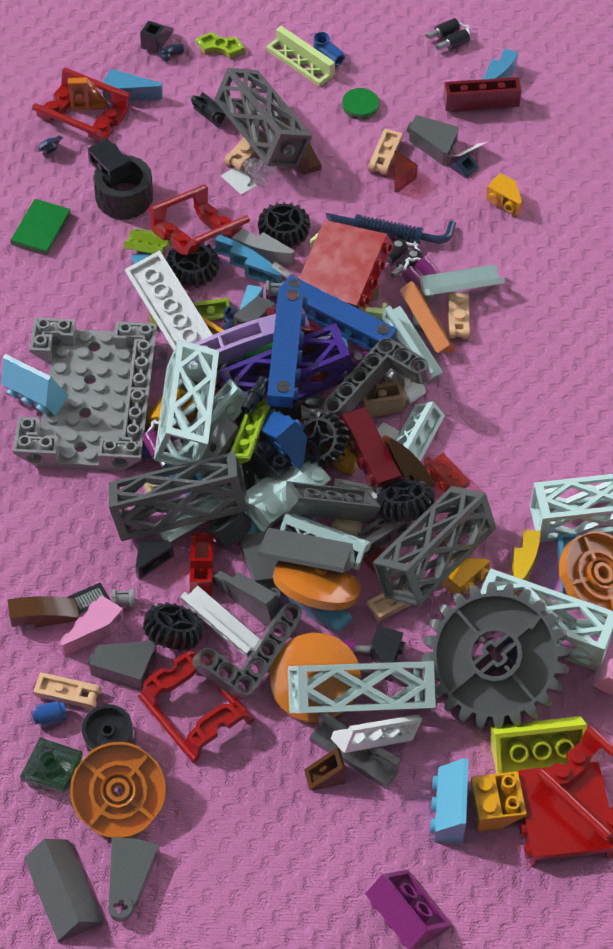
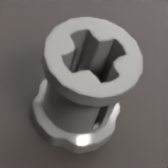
[266,281,285,299]
[112,588,135,608]

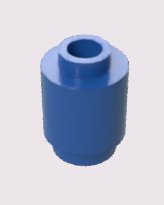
[32,701,67,728]

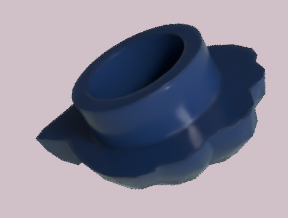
[38,135,63,154]

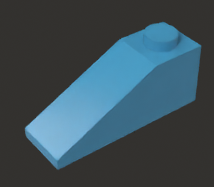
[103,69,163,101]

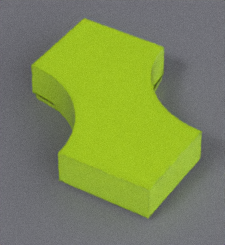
[196,32,246,59]

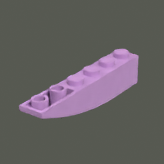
[190,308,310,367]

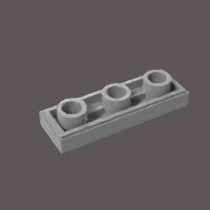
[200,416,240,478]

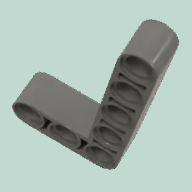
[323,338,431,420]
[192,603,302,699]

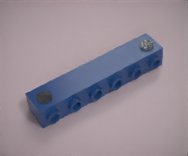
[276,275,397,351]
[267,285,308,408]

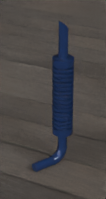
[326,213,456,245]

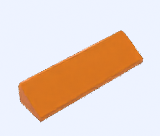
[400,281,455,353]

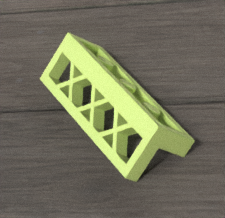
[266,26,335,87]

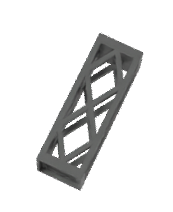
[214,68,312,168]
[109,452,248,542]
[373,486,497,606]

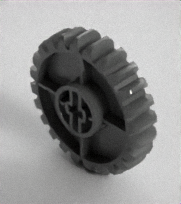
[421,582,571,730]

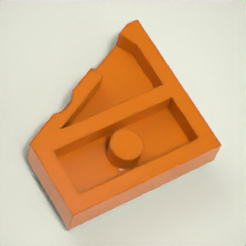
[68,77,107,110]

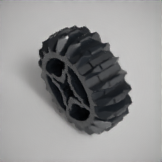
[258,201,311,249]
[166,242,219,288]
[303,411,350,469]
[376,479,435,523]
[143,602,204,652]

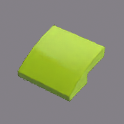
[123,228,171,255]

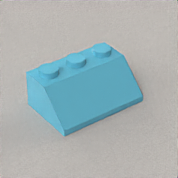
[1,354,69,416]
[430,758,469,844]

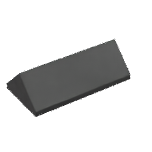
[286,481,381,522]
[258,528,355,573]
[24,839,104,942]

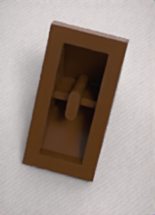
[304,747,346,791]

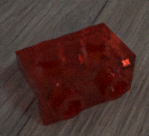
[424,453,470,493]

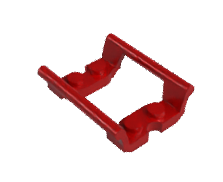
[32,67,130,142]
[148,184,250,255]
[138,650,255,763]
[536,726,613,843]

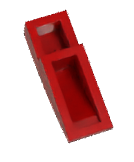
[189,533,214,596]

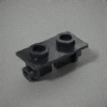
[191,92,226,128]

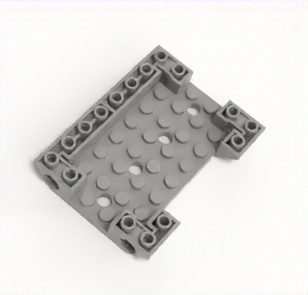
[13,317,157,471]

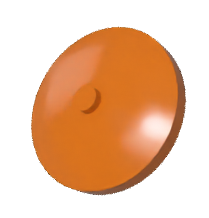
[273,560,361,610]
[269,633,361,724]

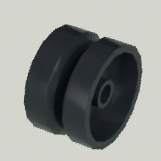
[81,704,136,753]

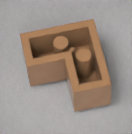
[359,380,405,418]

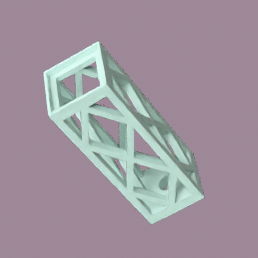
[154,340,219,466]
[530,474,613,542]
[480,568,613,671]
[288,661,436,713]

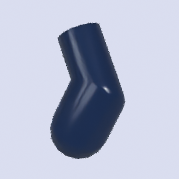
[221,306,236,330]

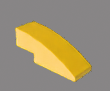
[512,530,541,596]

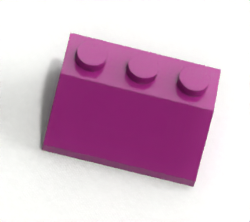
[365,870,452,949]

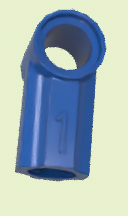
[313,32,346,67]

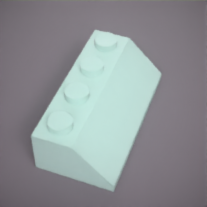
[245,458,331,532]

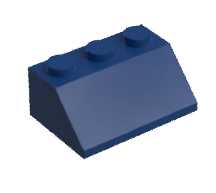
[259,409,307,470]

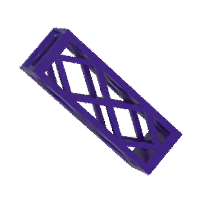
[220,323,354,423]

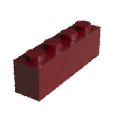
[443,77,522,111]
[341,407,401,494]

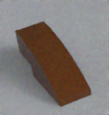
[382,435,436,488]
[7,596,79,628]

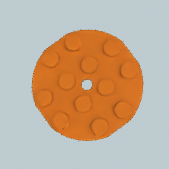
[559,531,613,619]
[70,742,166,838]

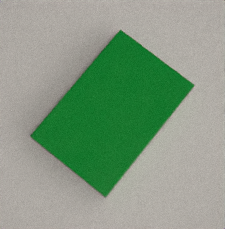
[10,199,71,255]

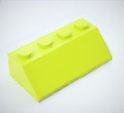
[490,716,587,774]

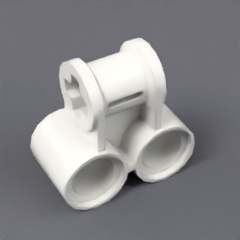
[385,370,426,405]

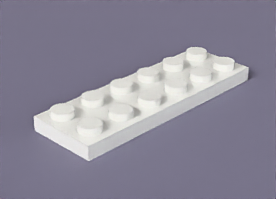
[124,251,212,351]

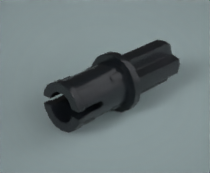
[241,376,269,415]

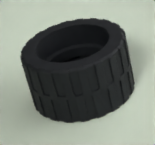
[93,155,153,219]

